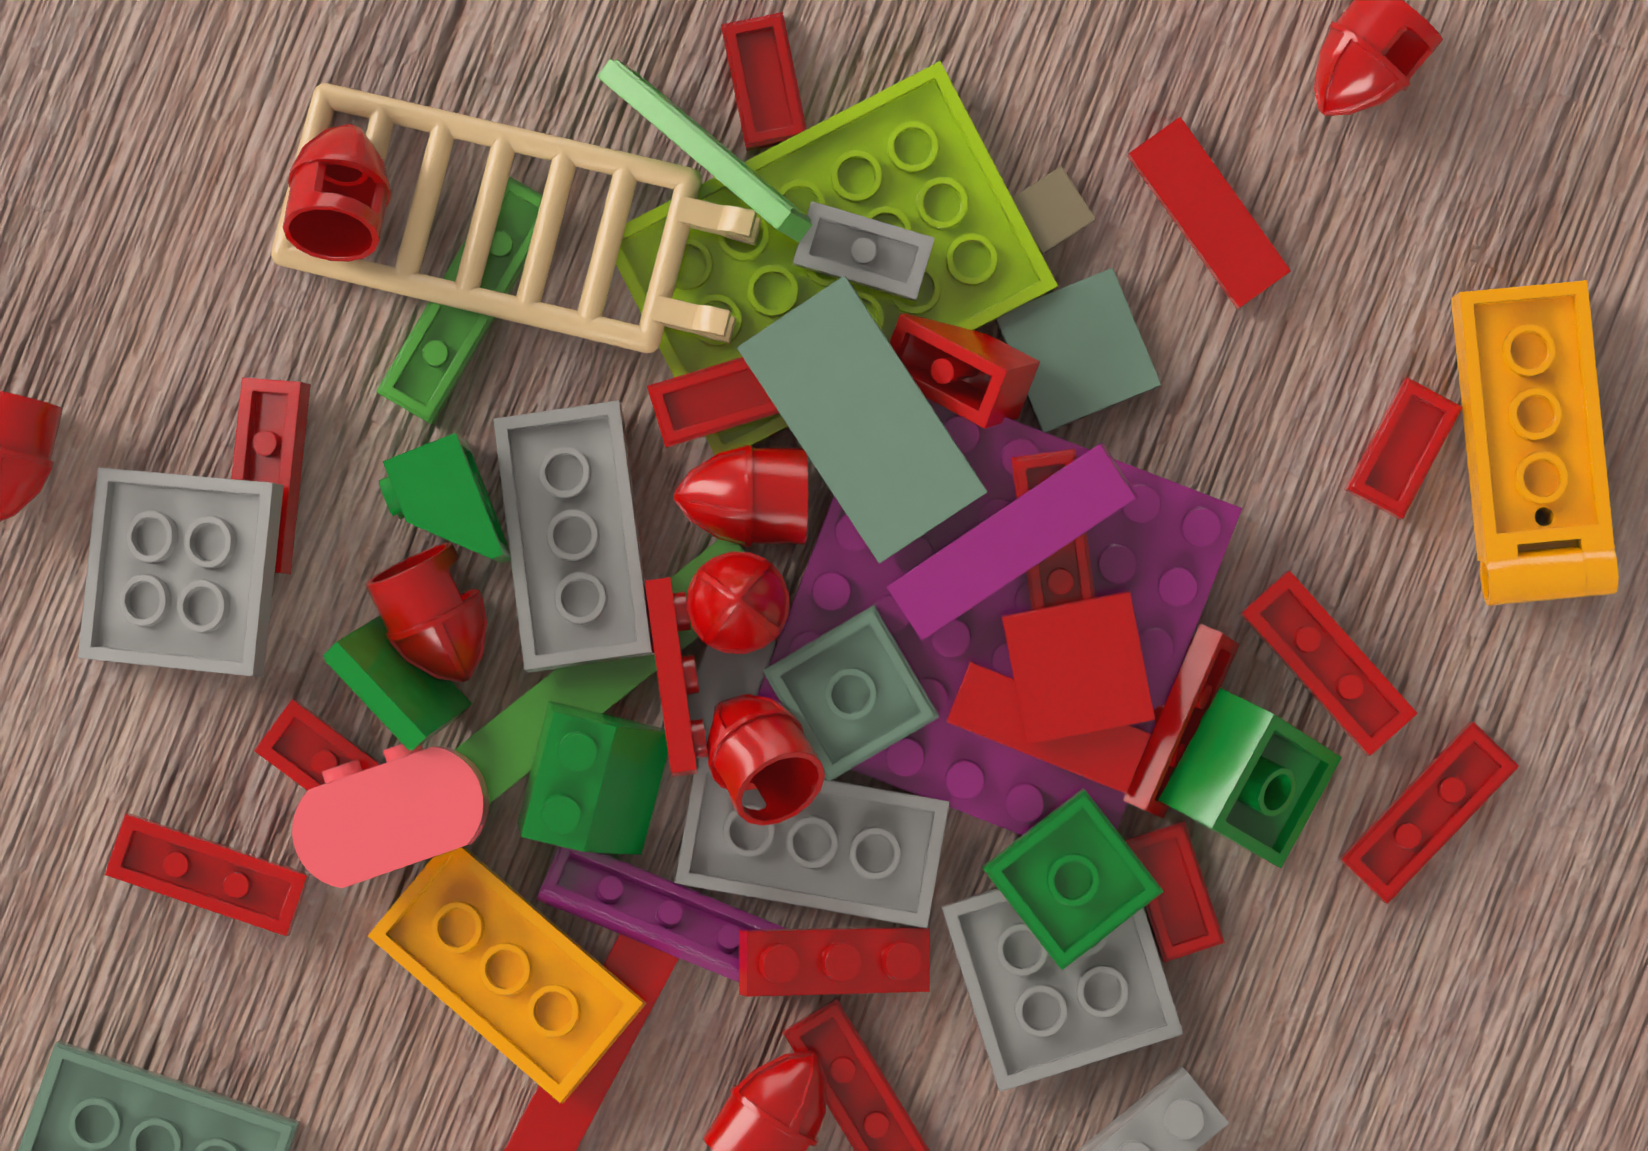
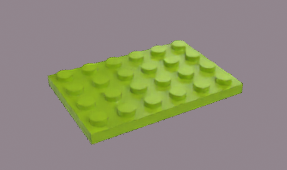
[616,61,1058,455]

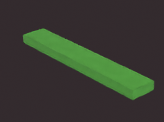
[455,539,744,804]

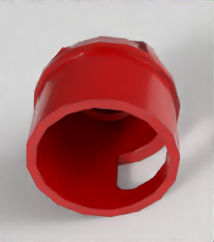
[1314,0,1443,116]
[282,124,392,262]
[0,391,63,522]
[674,445,808,547]
[365,542,487,683]
[687,551,789,654]
[707,694,825,826]
[703,1051,827,1151]

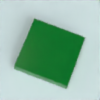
[323,615,472,751]
[982,788,1164,970]

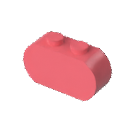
[292,744,489,888]

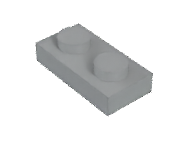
[793,201,935,302]

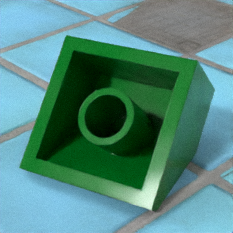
[379,433,511,564]
[1158,688,1342,869]
[517,701,668,855]

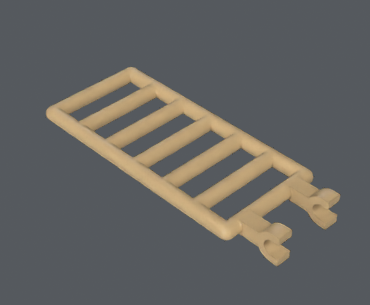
[271,83,762,353]

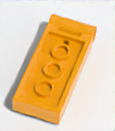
[1451,280,1619,606]

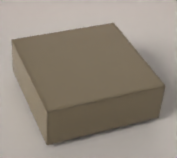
[1012,166,1096,255]

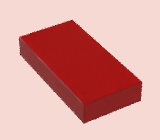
[721,12,807,151]
[647,357,780,449]
[1344,377,1463,520]
[1124,821,1225,963]

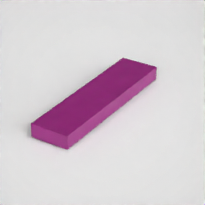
[887,443,1139,641]
[537,846,787,997]

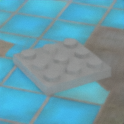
[78,467,284,677]
[941,888,1183,1092]

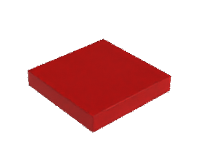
[1002,591,1155,745]

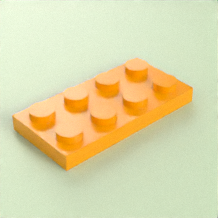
[368,846,646,1103]

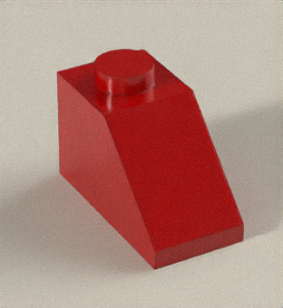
[890,313,1040,429]

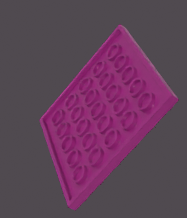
[757,398,1243,835]

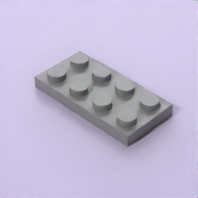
[493,400,655,673]
[675,757,949,928]

